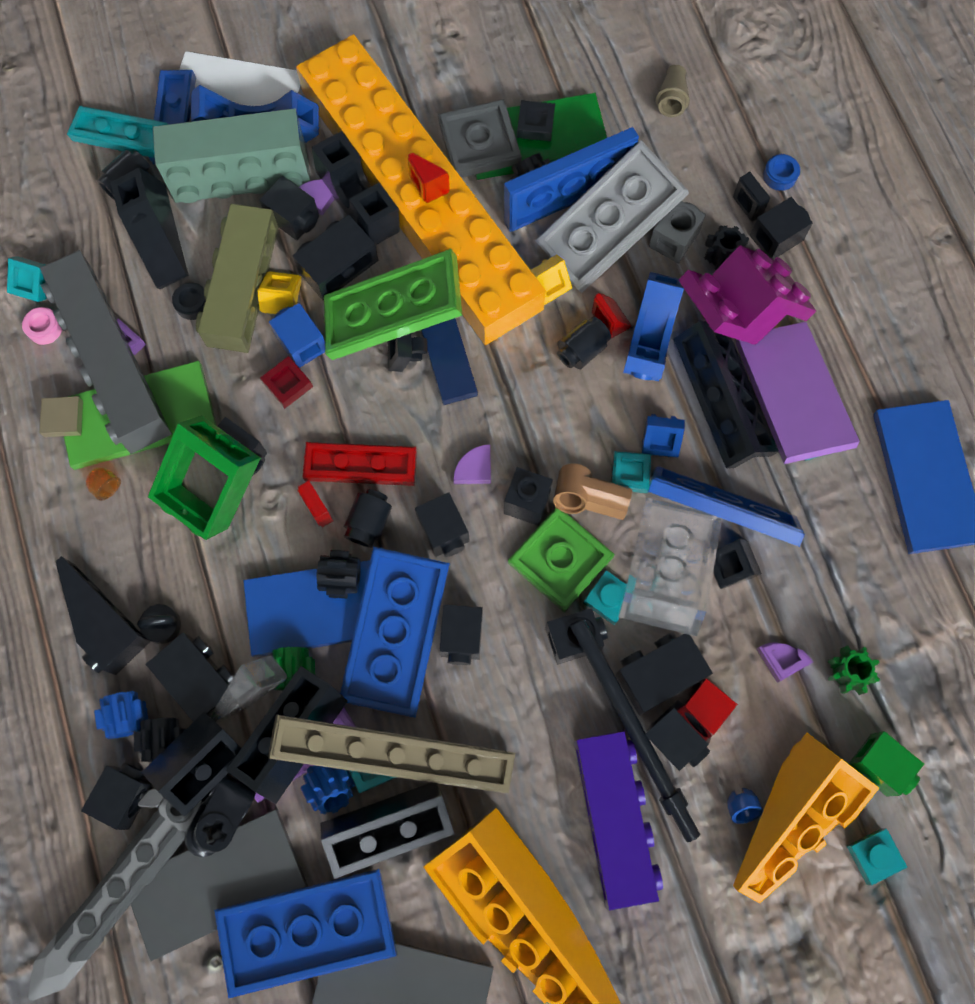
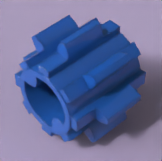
[94,691,148,739]
[300,765,355,815]

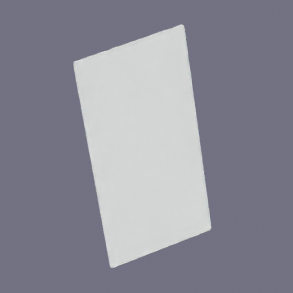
[179,51,300,106]

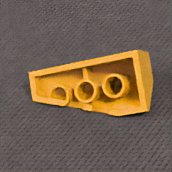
[733,732,879,903]

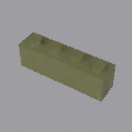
[196,204,279,353]

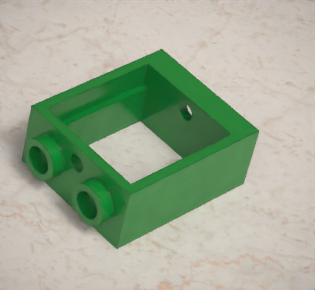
[148,415,261,540]

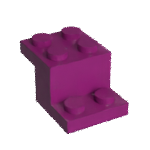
[679,245,817,345]

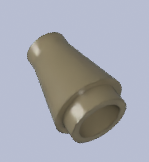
[656,65,690,117]

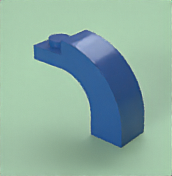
[191,85,319,143]
[623,272,684,382]

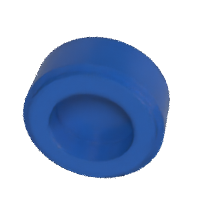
[763,154,800,191]

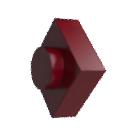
[260,356,313,409]

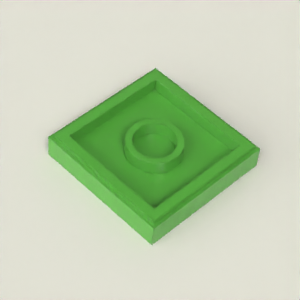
[508,508,615,613]

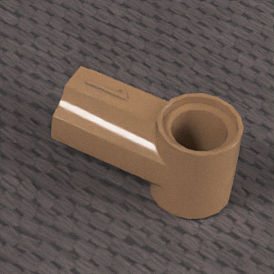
[553,463,632,520]

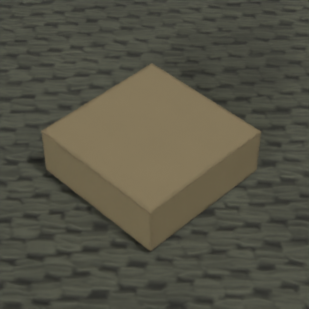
[39,396,83,437]

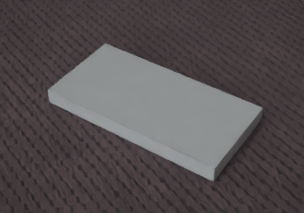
[535,140,689,293]

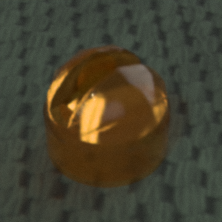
[86,468,121,501]

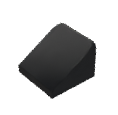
[706,539,762,589]

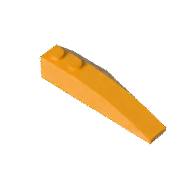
[423,808,621,1004]

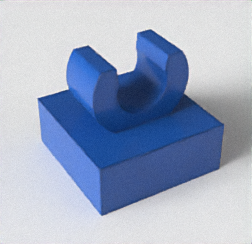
[642,414,685,458]

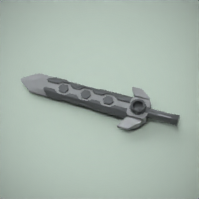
[28,789,210,1000]

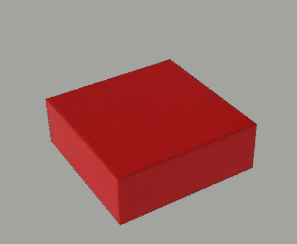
[297,480,333,528]
[684,679,738,736]

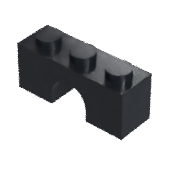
[311,131,400,245]

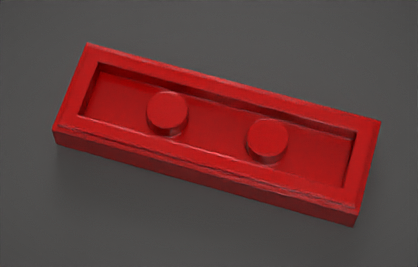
[302,442,417,486]

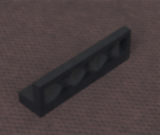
[673,320,779,469]

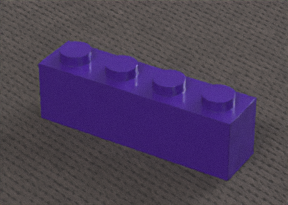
[574,731,663,911]

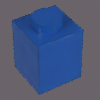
[268,302,325,368]

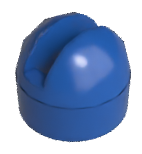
[727,788,763,824]

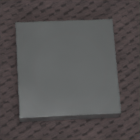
[438,99,522,178]

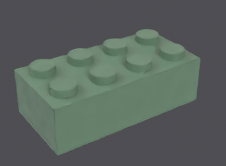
[153,108,311,203]

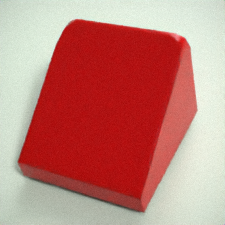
[407,153,450,203]
[591,293,631,339]

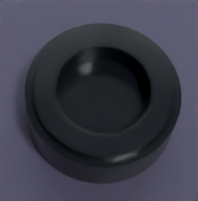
[172,282,206,320]

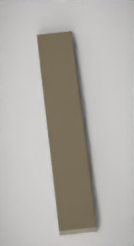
[268,715,515,794]

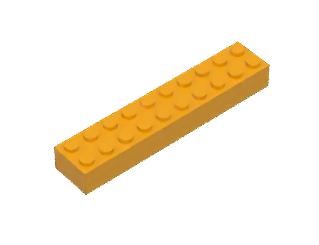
[296,34,546,346]

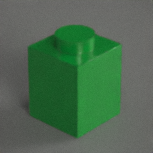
[848,731,924,797]

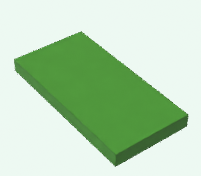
[324,249,462,360]
[64,361,217,470]

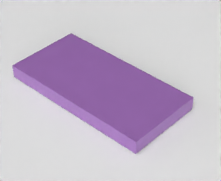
[735,322,860,464]

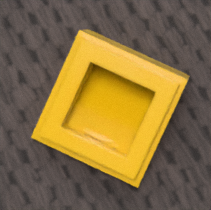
[257,271,302,314]

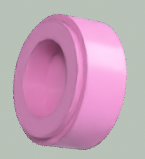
[22,307,62,345]

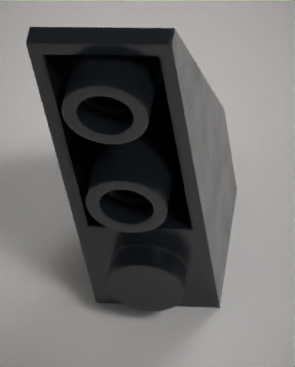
[110,168,189,289]

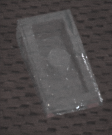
[210,656,287,722]

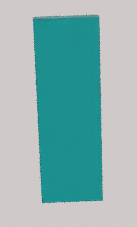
[67,106,169,158]

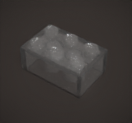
[619,497,722,636]

